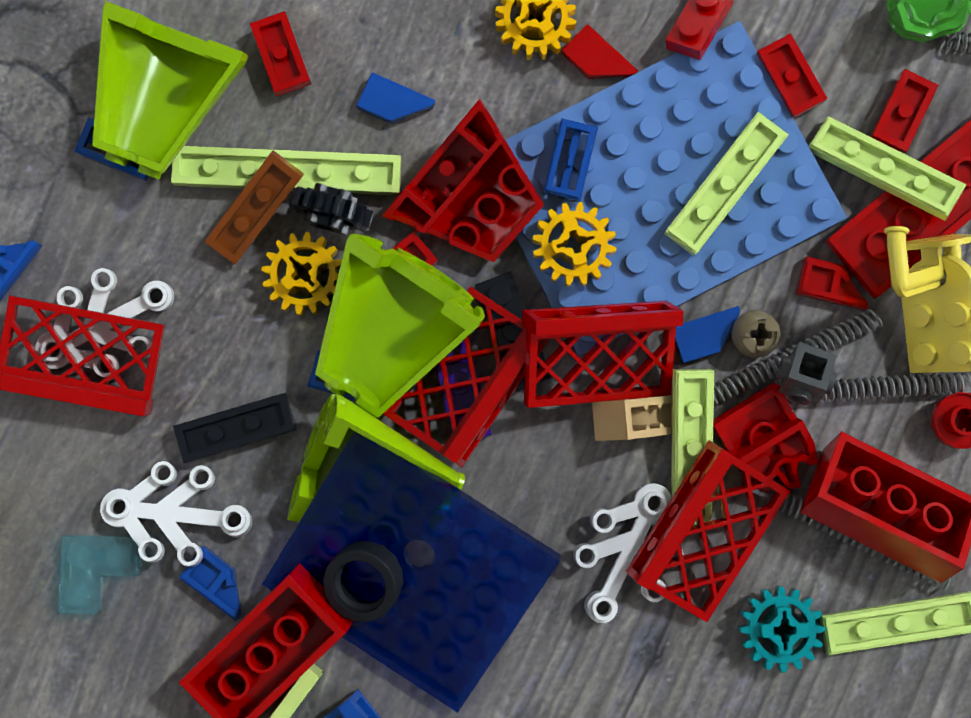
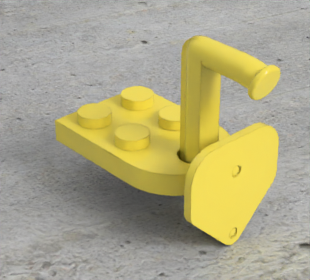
[884,226,971,373]

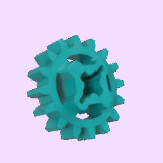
[737,585,825,673]

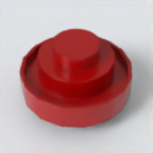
[931,392,971,449]

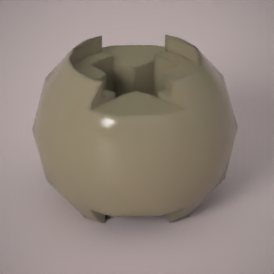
[731,309,781,358]

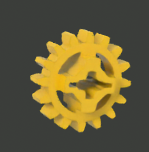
[495,0,576,60]
[532,202,617,287]
[261,232,342,316]

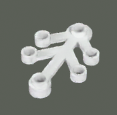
[35,268,175,377]
[100,461,252,567]
[573,483,684,623]

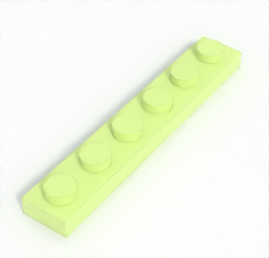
[171,146,402,196]

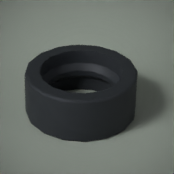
[323,541,404,622]

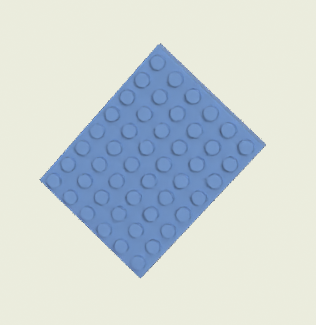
[506,21,847,357]

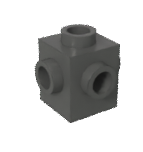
[776,342,837,405]

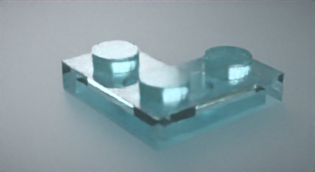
[58,535,142,614]

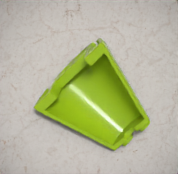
[92,1,249,180]
[315,234,485,418]
[287,394,465,533]

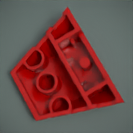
[382,99,544,262]

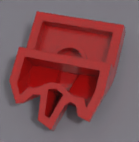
[713,383,819,493]

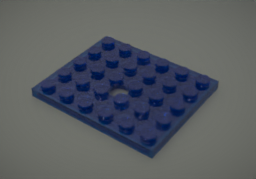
[262,431,562,713]

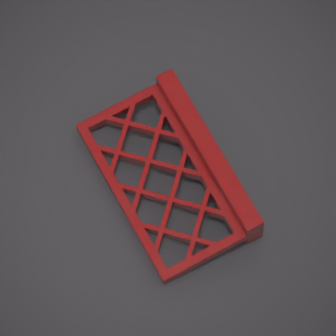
[383,286,549,468]
[0,295,165,417]
[522,301,684,408]
[626,440,791,622]

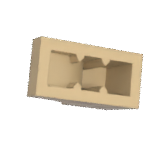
[592,395,672,441]

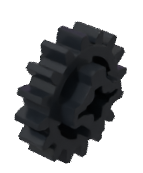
[288,183,374,235]

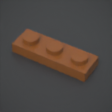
[204,150,304,265]

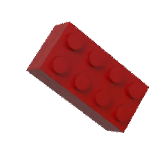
[800,431,971,583]
[178,563,354,718]

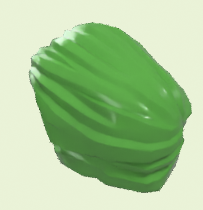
[886,0,971,44]

